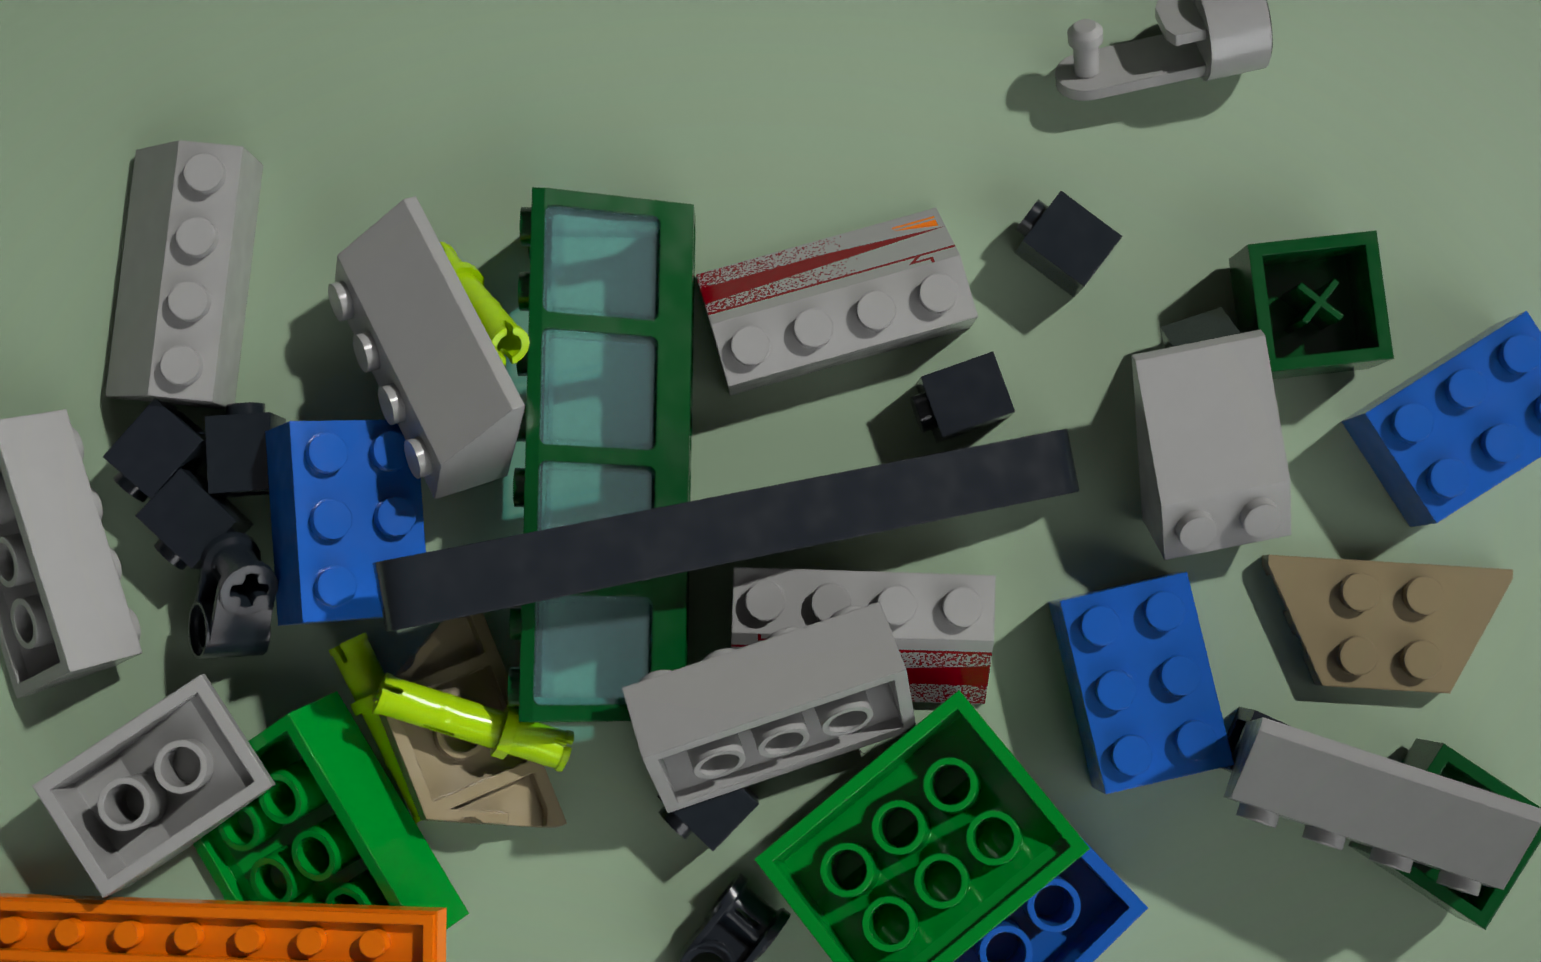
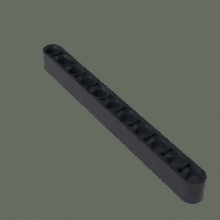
[373,429,1080,632]

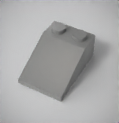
[1132,329,1291,560]
[32,674,276,898]

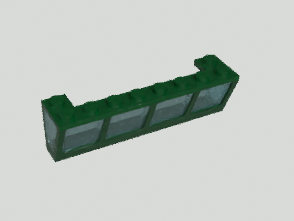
[508,187,696,722]

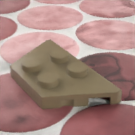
[1262,555,1513,694]
[373,613,567,828]

